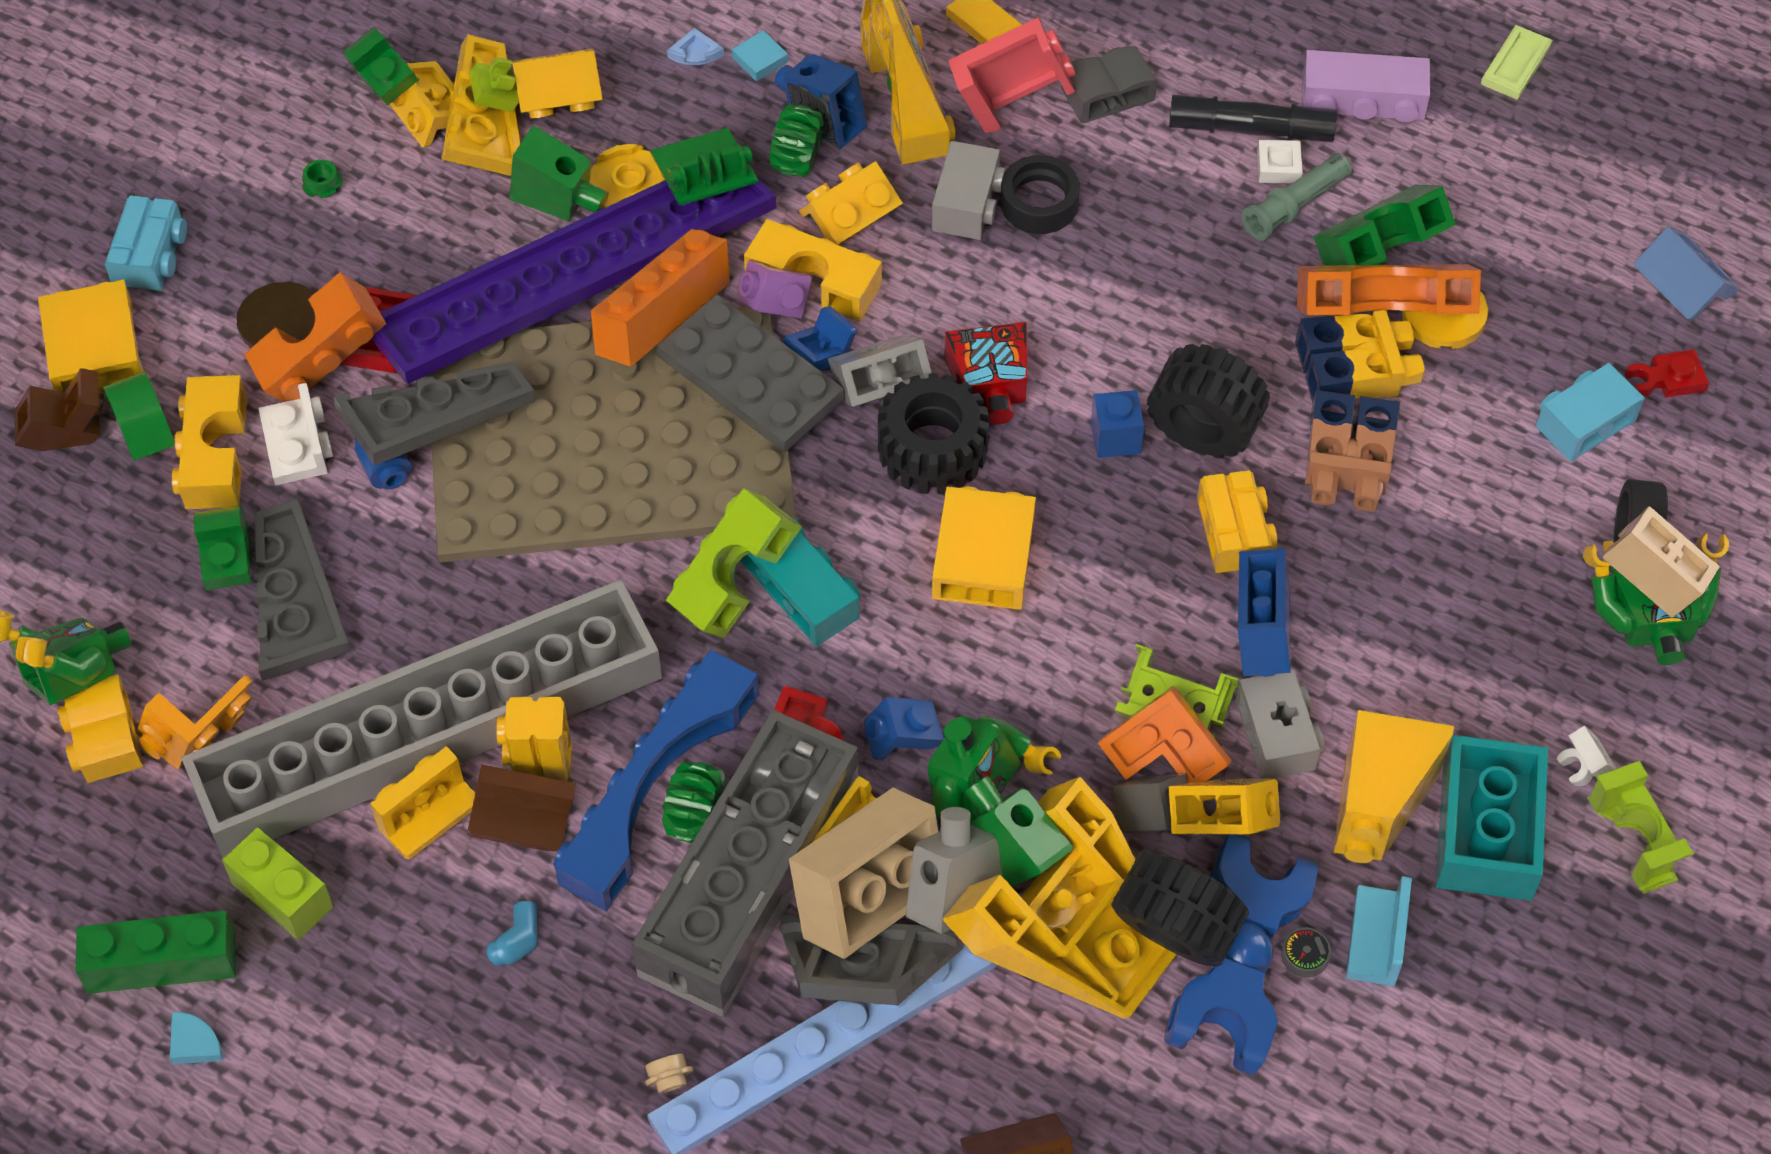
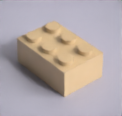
[789,788,938,959]

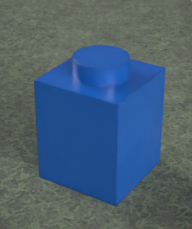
[1091,390,1144,458]

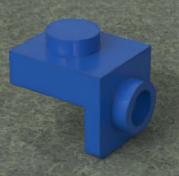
[783,306,857,371]
[864,697,944,760]

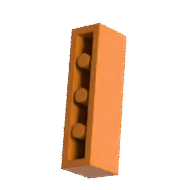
[590,229,730,367]

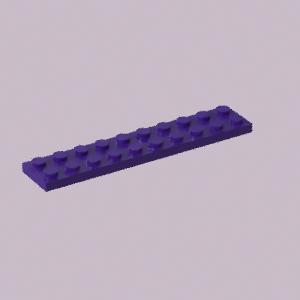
[371,176,777,384]

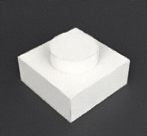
[1257,140,1302,184]

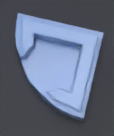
[667,28,724,65]

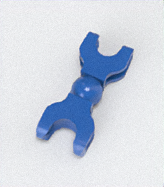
[1164,834,1318,1076]

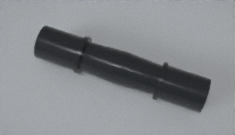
[1169,94,1337,143]

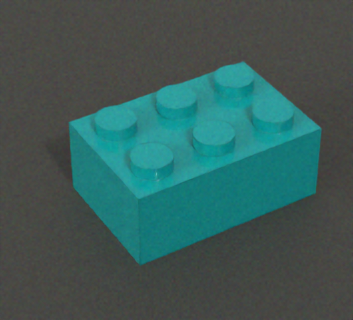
[1435,735,1548,901]

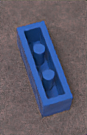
[1238,548,1291,677]

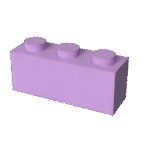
[1302,50,1430,122]

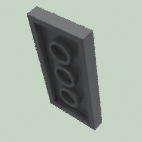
[657,294,844,453]

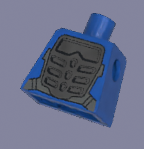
[775,54,867,150]

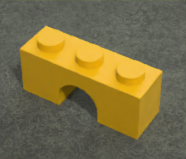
[744,219,882,322]
[172,375,247,509]

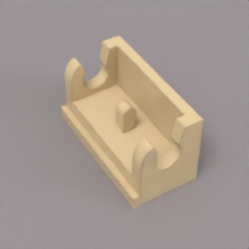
[1602,506,1719,618]

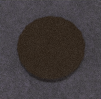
[237,282,315,349]

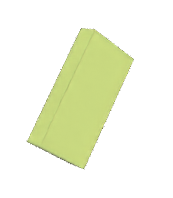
[1481,25,1553,100]

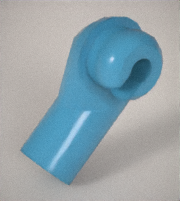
[486,901,538,966]

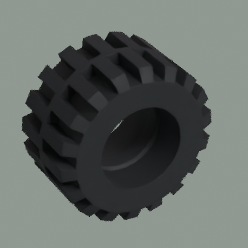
[1147,344,1270,458]
[878,373,989,494]
[1111,851,1249,966]

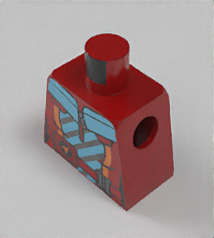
[944,322,1027,425]

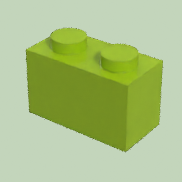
[222,827,333,941]

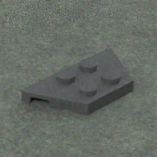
[779,915,964,1006]

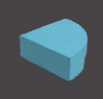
[170,1012,223,1064]

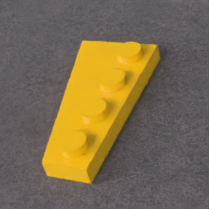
[441,34,520,176]

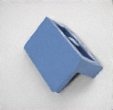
[1634,226,1740,320]

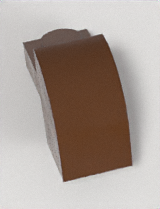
[14,368,104,451]

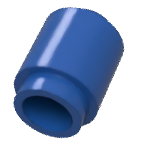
[355,438,412,489]

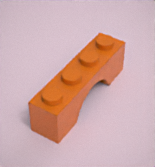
[1297,264,1481,315]

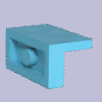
[1346,876,1412,987]

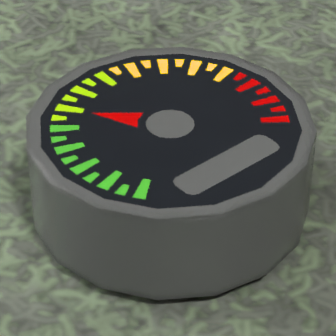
[1281,927,1331,978]

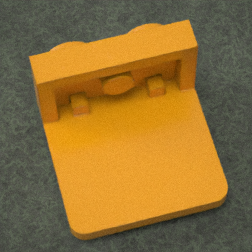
[136,675,253,770]

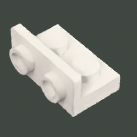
[259,383,333,485]

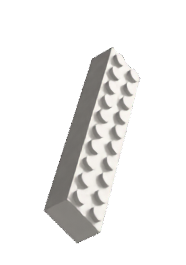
[181,579,662,858]

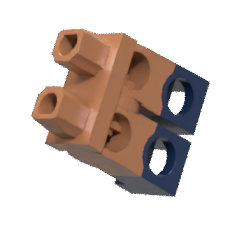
[1305,390,1400,512]

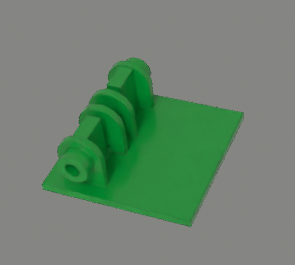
[650,127,758,206]

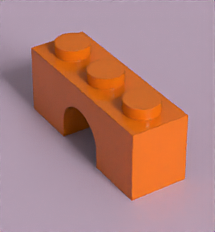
[244,272,386,402]

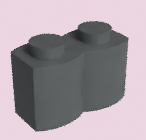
[1061,46,1158,123]

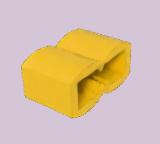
[58,674,143,783]

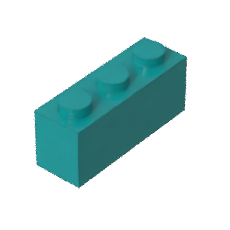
[740,517,861,647]

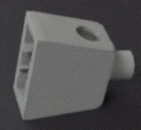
[906,807,1003,934]

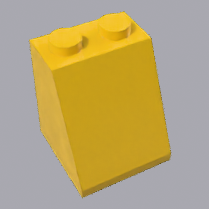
[1333,710,1454,863]

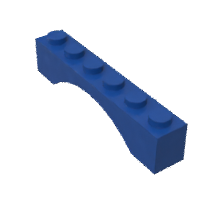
[554,649,759,912]

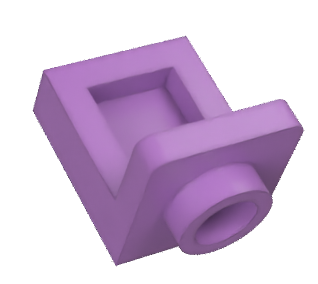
[739,260,812,318]

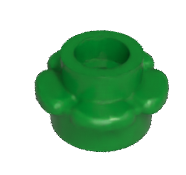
[302,160,343,198]

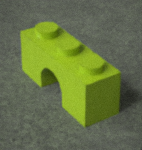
[666,488,802,638]

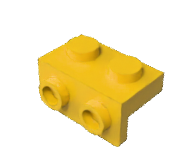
[799,161,903,245]
[370,746,475,860]

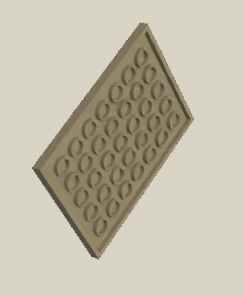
[428,306,797,562]

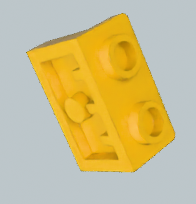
[389,61,454,147]

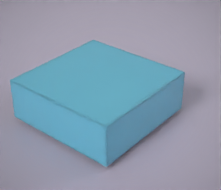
[731,30,788,81]

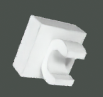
[1556,726,1617,786]

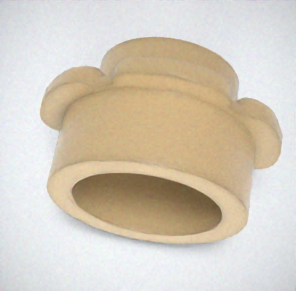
[645,1054,693,1094]

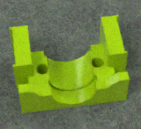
[1115,644,1239,741]
[1587,761,1694,894]

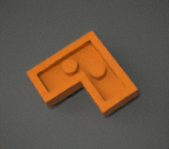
[1097,686,1232,783]

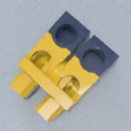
[1295,310,1425,408]

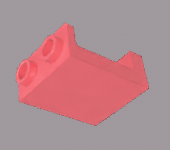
[948,17,1076,133]

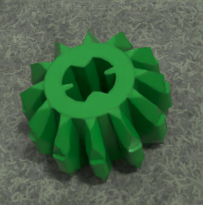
[769,104,824,177]
[662,762,728,843]

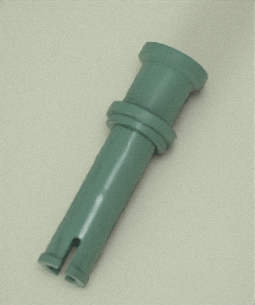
[1241,153,1352,241]

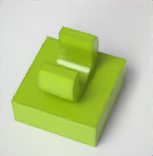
[469,57,519,112]

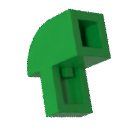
[342,27,419,106]
[103,371,175,461]
[194,505,253,591]

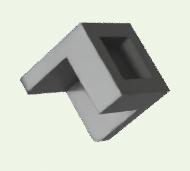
[1112,773,1187,832]

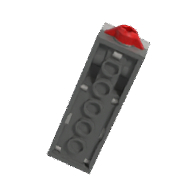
[632,710,858,1018]

